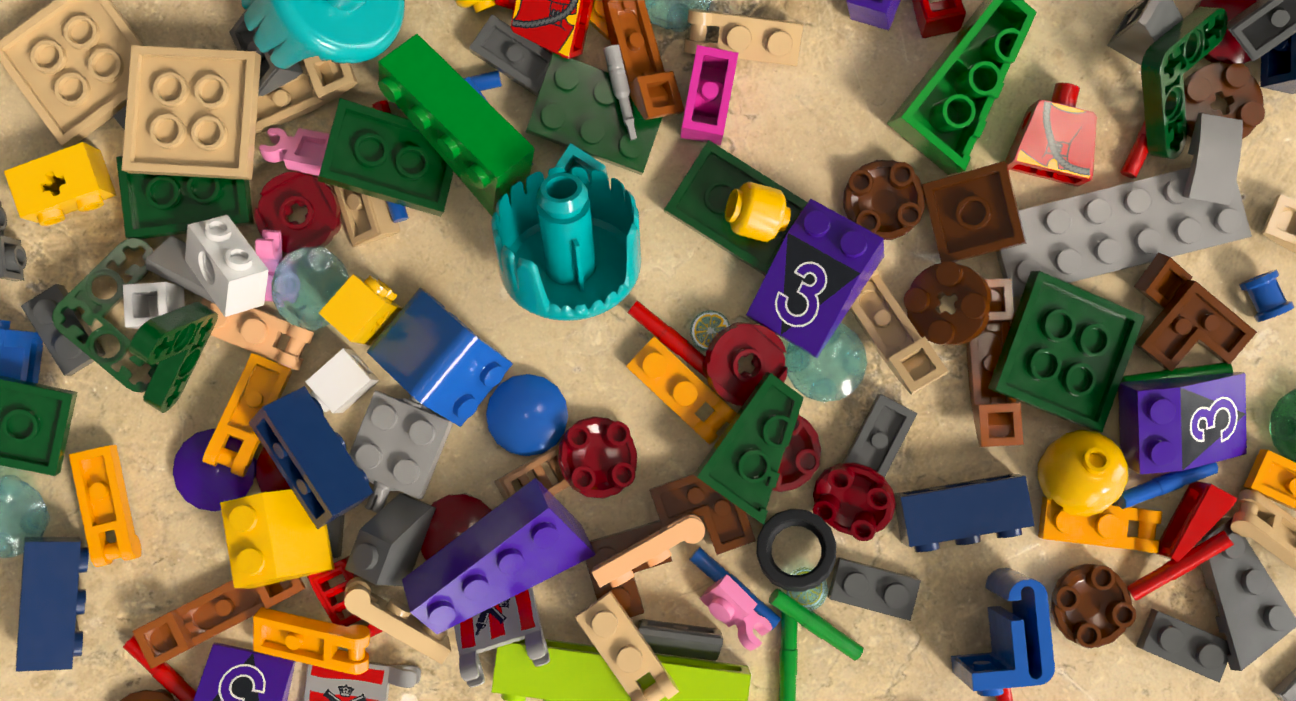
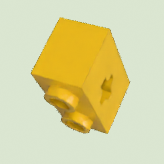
[4,142,117,226]
[319,274,402,345]

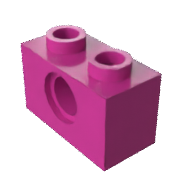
[680,45,739,145]

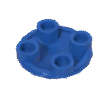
[486,374,568,456]

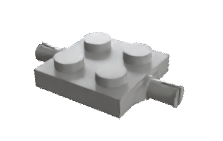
[349,391,453,513]

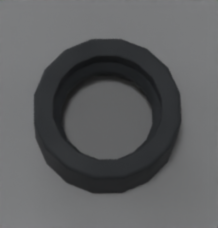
[756,509,836,592]

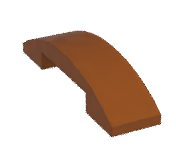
[602,0,685,120]
[966,278,1024,447]
[132,577,306,669]

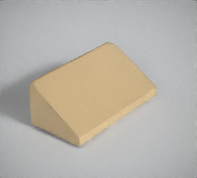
[333,186,400,247]

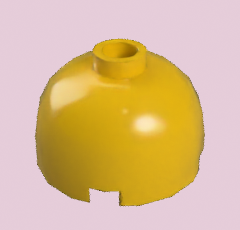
[1038,430,1128,517]

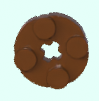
[1184,62,1265,139]
[904,261,992,346]

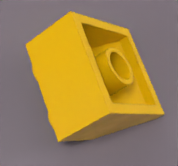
[220,489,335,589]

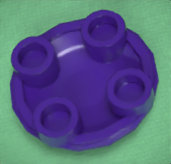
[173,429,257,512]

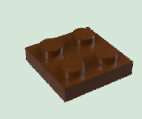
[922,161,1027,263]

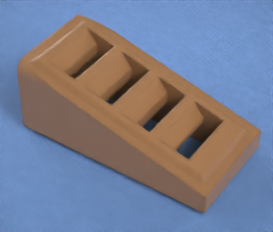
[494,444,570,500]

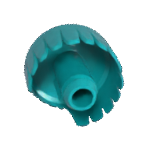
[241,0,405,69]
[491,167,641,321]

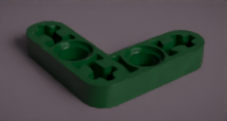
[1141,6,1228,159]
[52,238,158,393]
[129,302,218,413]

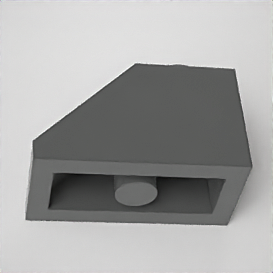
[1107,0,1183,65]
[345,493,436,586]

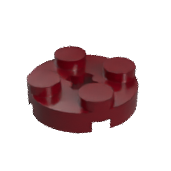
[254,171,342,255]
[702,322,788,406]

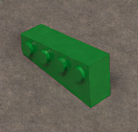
[887,0,1037,175]
[378,34,535,216]

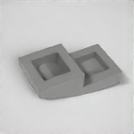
[1183,113,1243,205]

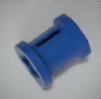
[1239,269,1294,322]

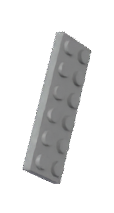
[996,167,1252,297]

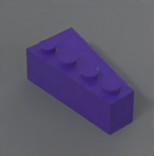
[402,478,596,634]

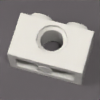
[185,215,269,317]

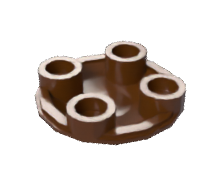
[843,160,925,240]
[1051,564,1136,648]

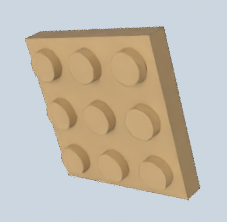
[0,0,145,148]
[122,45,261,180]

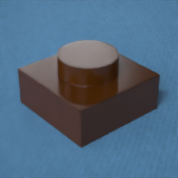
[1134,252,1192,309]

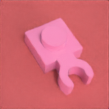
[259,128,330,176]

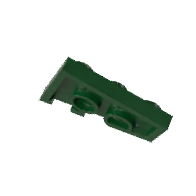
[693,372,804,525]

